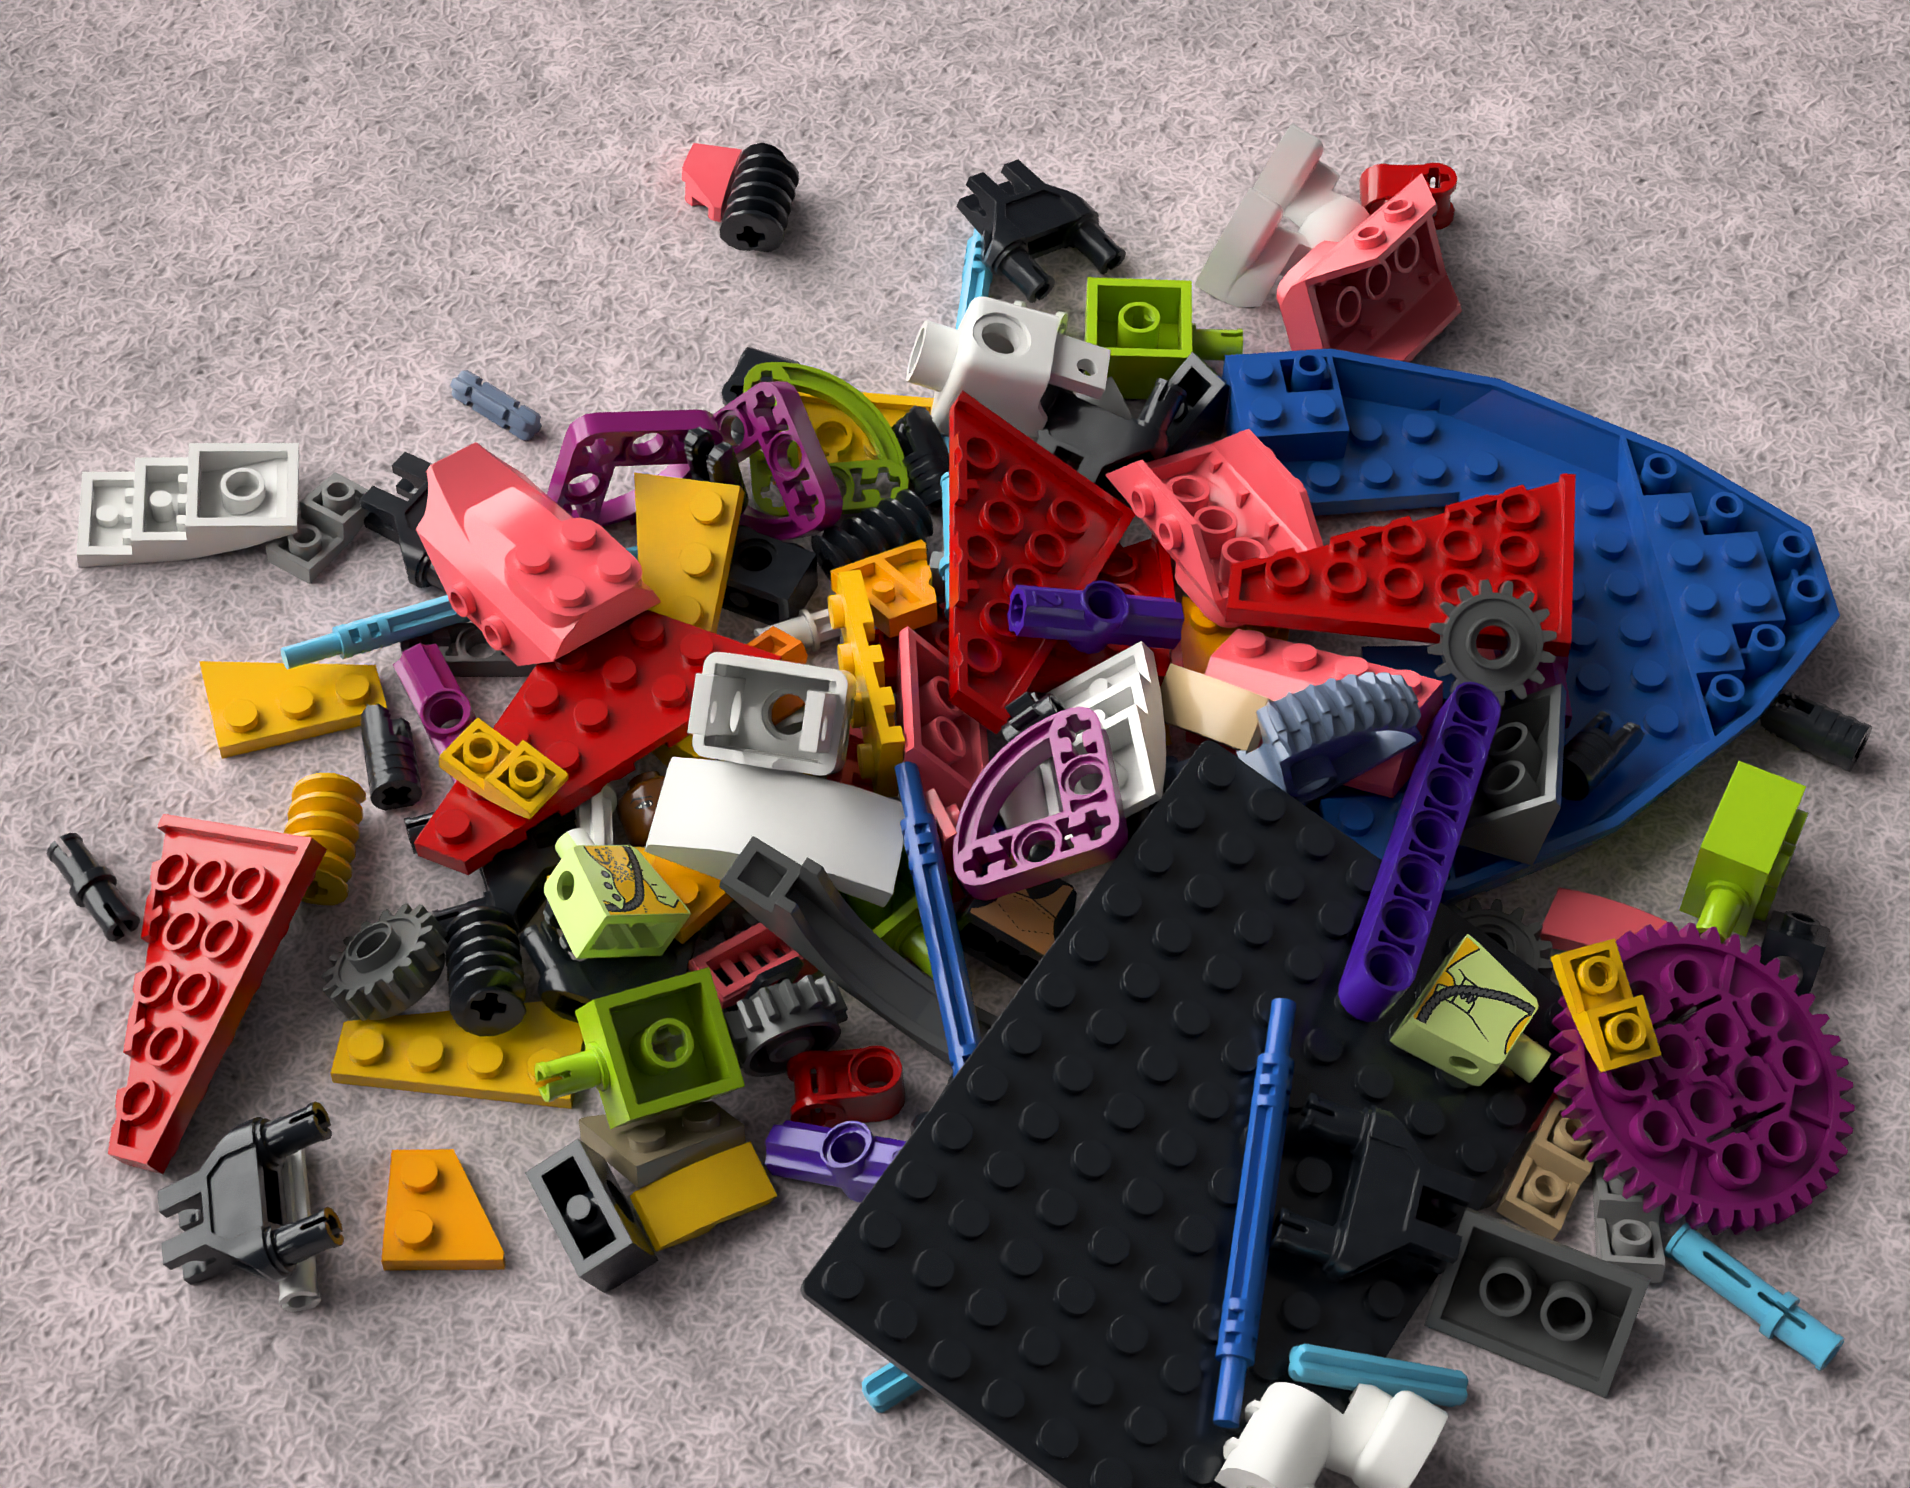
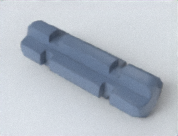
[450,370,542,441]

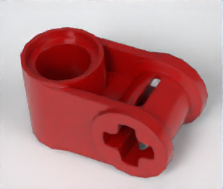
[1359,162,1458,230]
[786,1045,905,1128]

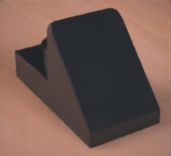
[1162,352,1230,458]

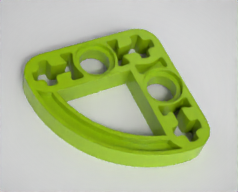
[743,362,908,517]

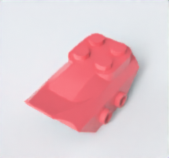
[1277,173,1462,363]
[1105,429,1324,628]
[416,442,661,666]

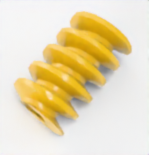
[283,773,366,906]

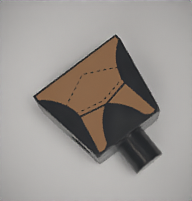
[955,844,1077,985]

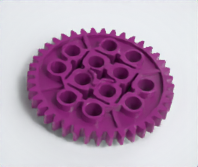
[1549,922,1855,1235]

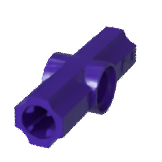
[1007,580,1184,654]
[764,1120,906,1202]

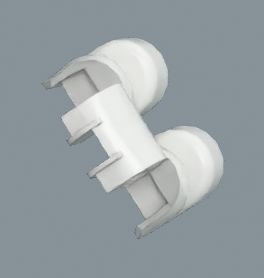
[1194,123,1370,308]
[1215,1382,1448,1488]

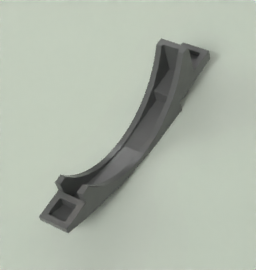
[719,836,998,1067]

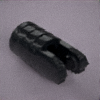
[891,405,949,511]
[684,427,749,515]
[1760,690,1872,772]
[360,704,422,811]
[1561,711,1645,801]

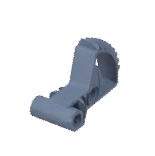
[1163,672,1422,805]

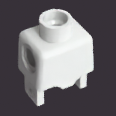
[906,296,1111,442]
[687,652,857,776]

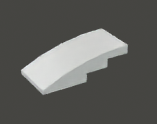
[76,443,299,568]
[1040,641,1166,847]
[644,757,905,907]

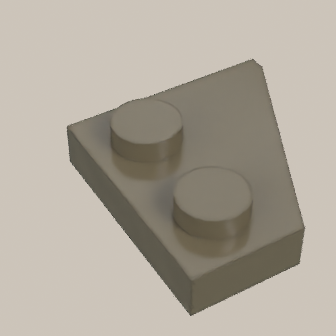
[578,1101,746,1188]

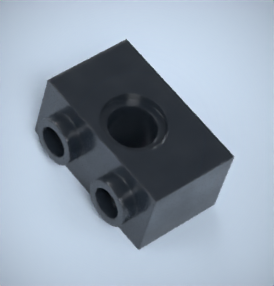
[722,525,818,626]
[525,1139,659,1293]

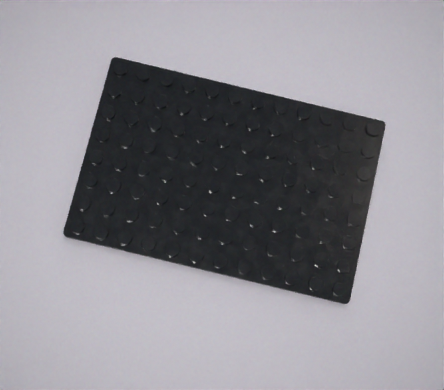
[800,740,1564,1488]

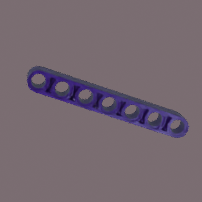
[1338,682,1501,1022]

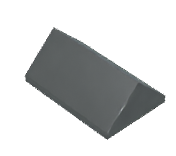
[1458,683,1567,865]
[1424,1207,1651,1398]

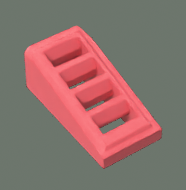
[688,923,818,1009]

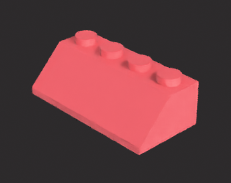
[1186,629,1443,798]

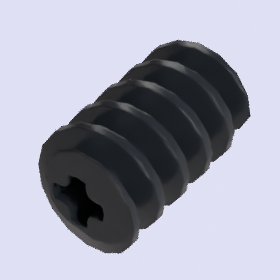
[720,142,799,252]
[811,489,933,581]
[444,906,527,1037]

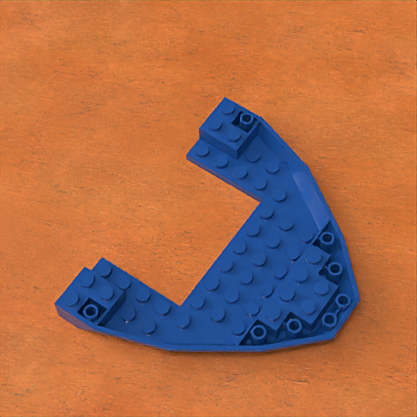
[1222,348,1840,907]

